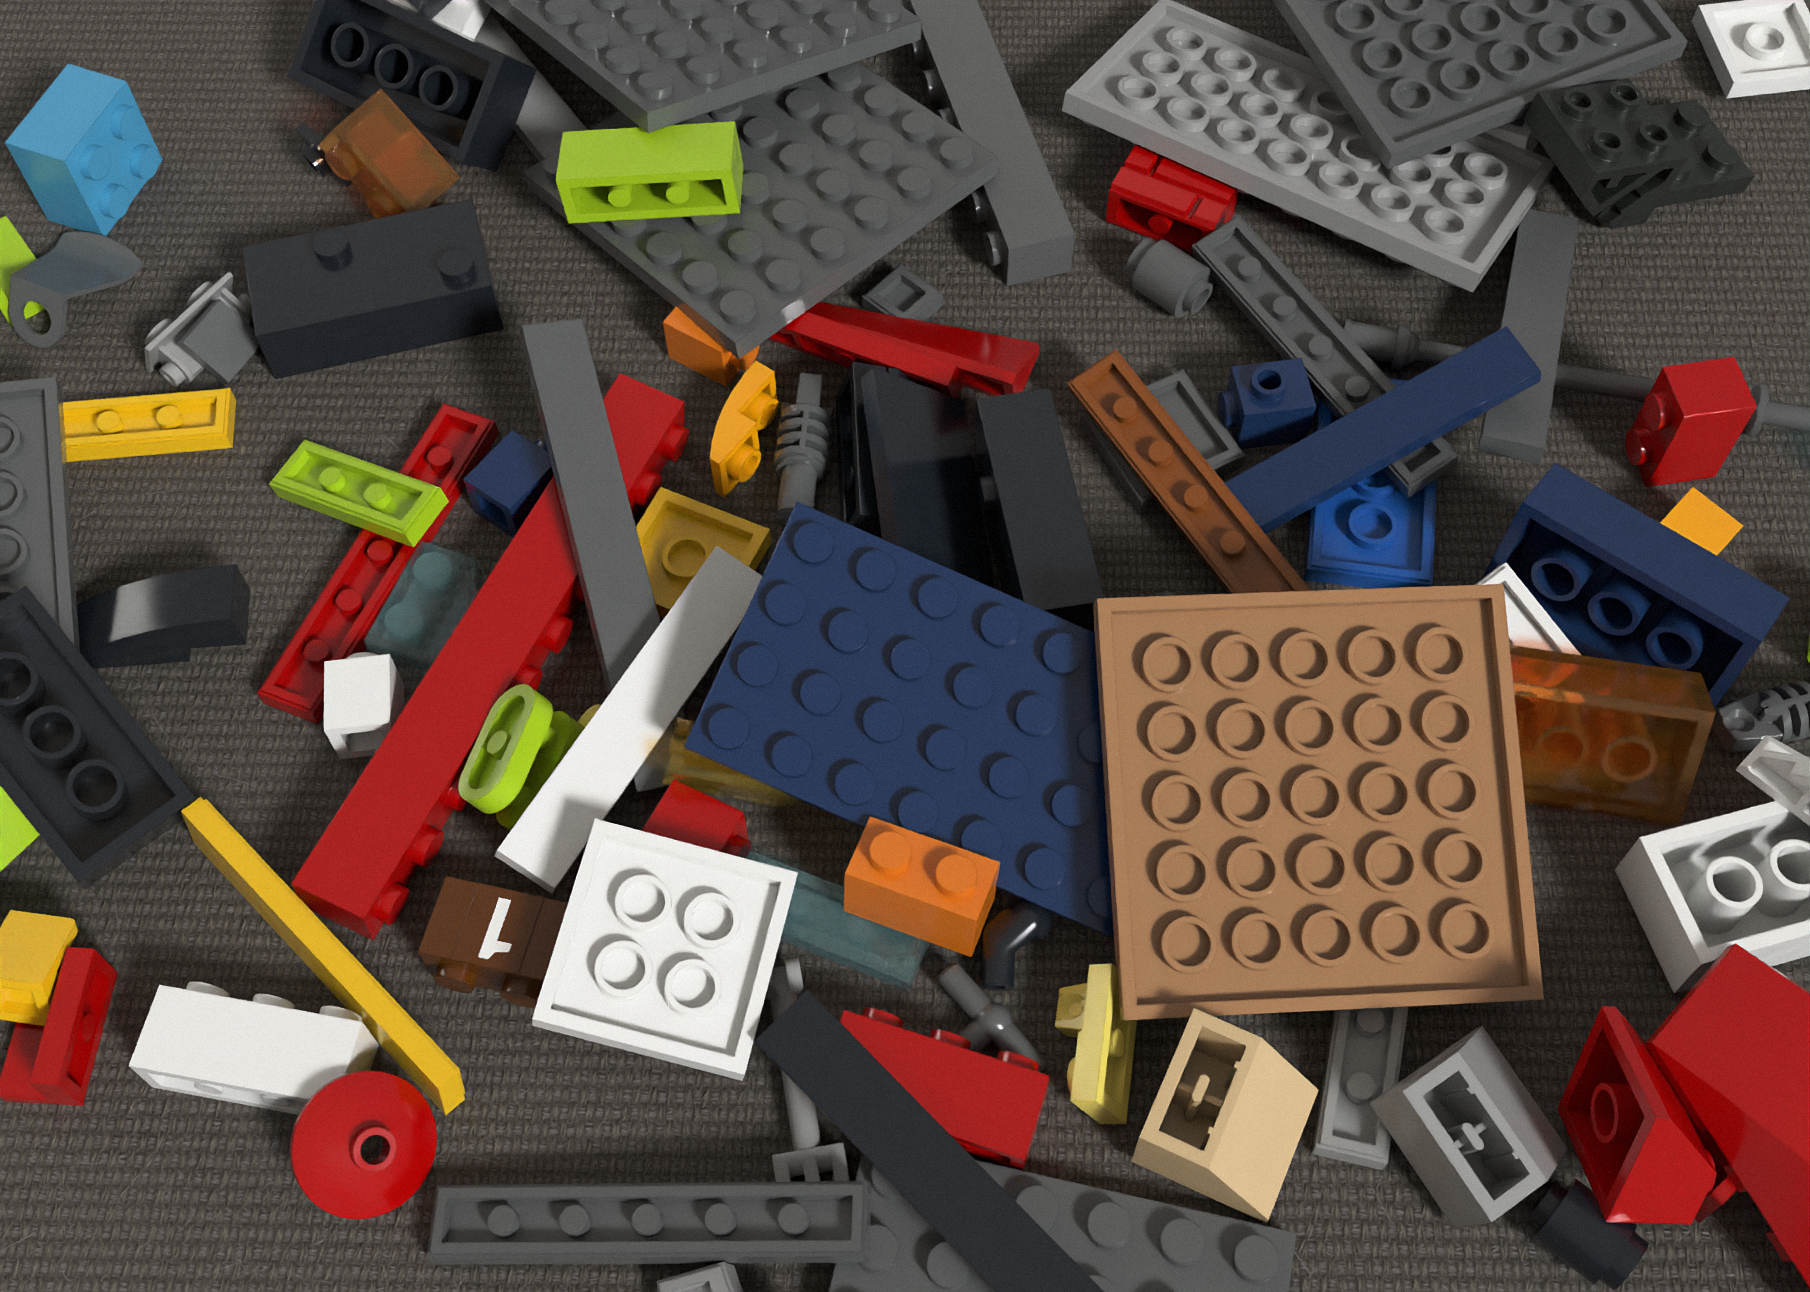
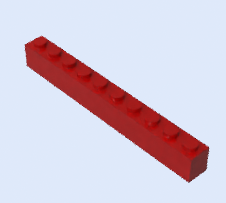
[291,373,690,941]

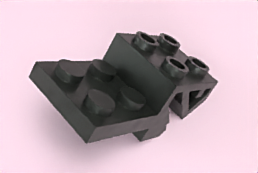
[1523,79,1755,229]

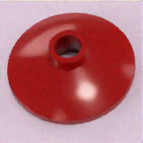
[290,1070,437,1219]

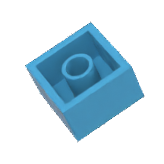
[5,63,163,236]

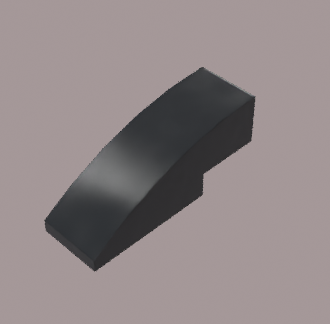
[77,564,251,669]

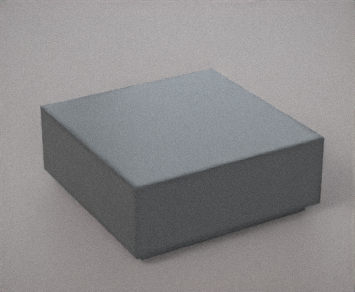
[862,263,943,321]
[177,300,260,384]

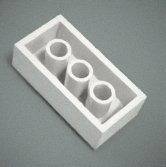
[1615,801,1810,993]

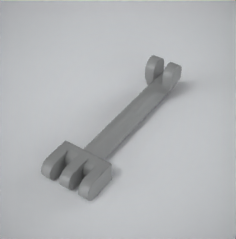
[765,957,850,1182]

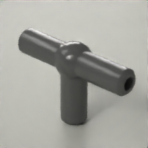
[938,963,1048,1073]

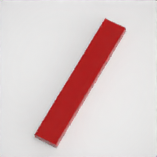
[257,403,499,724]

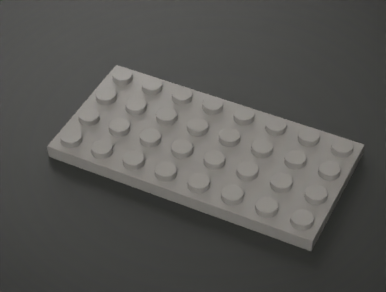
[1062,0,1555,293]

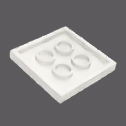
[532,819,798,1081]

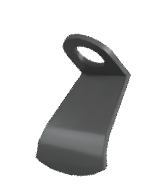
[9,231,144,348]

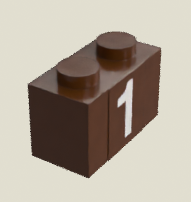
[418,876,568,1008]

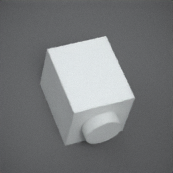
[324,652,404,759]

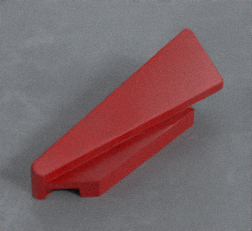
[768,302,1040,399]

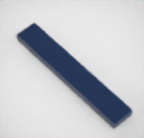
[1225,326,1541,534]

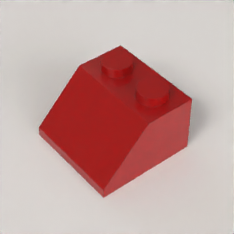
[1557,1006,1717,1225]

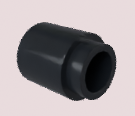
[1528,1179,1649,1291]

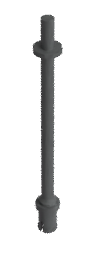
[1343,318,1810,436]

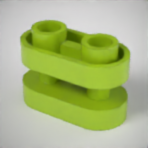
[458,684,585,831]

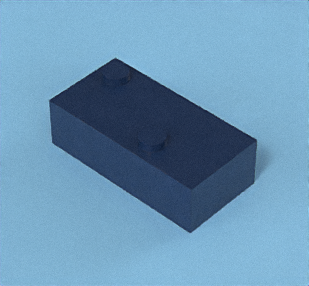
[1482,463,1790,725]

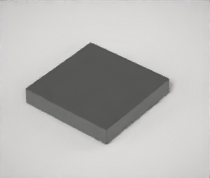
[1079,369,1245,513]

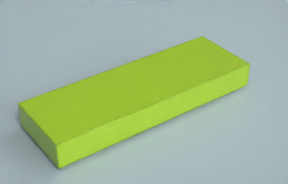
[269,440,449,548]

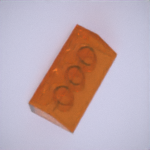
[1510,645,1716,825]

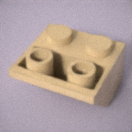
[1131,1008,1319,1223]

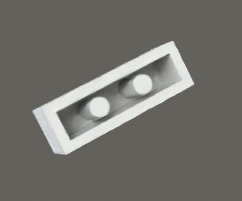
[129,982,379,1115]

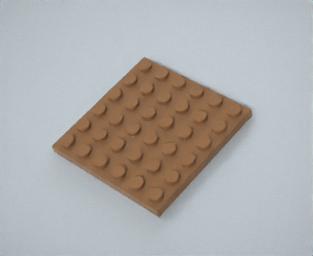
[1093,584,1544,1020]

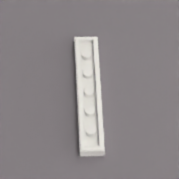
[495,546,762,894]

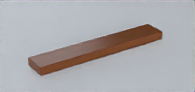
[1067,349,1311,594]

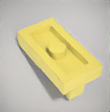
[1055,963,1137,1124]

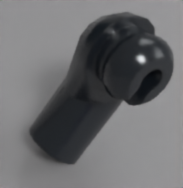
[980,899,1053,991]

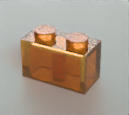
[319,88,460,218]

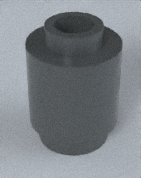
[1124,237,1213,318]

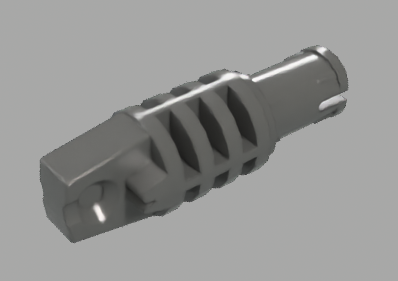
[773,373,834,527]
[1710,678,1810,753]

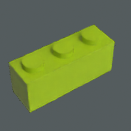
[555,121,744,224]

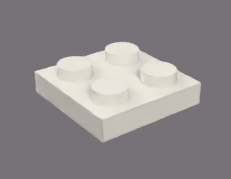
[1692,0,1810,98]

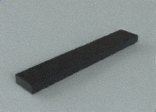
[755,989,1104,1292]

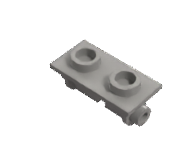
[145,272,254,387]

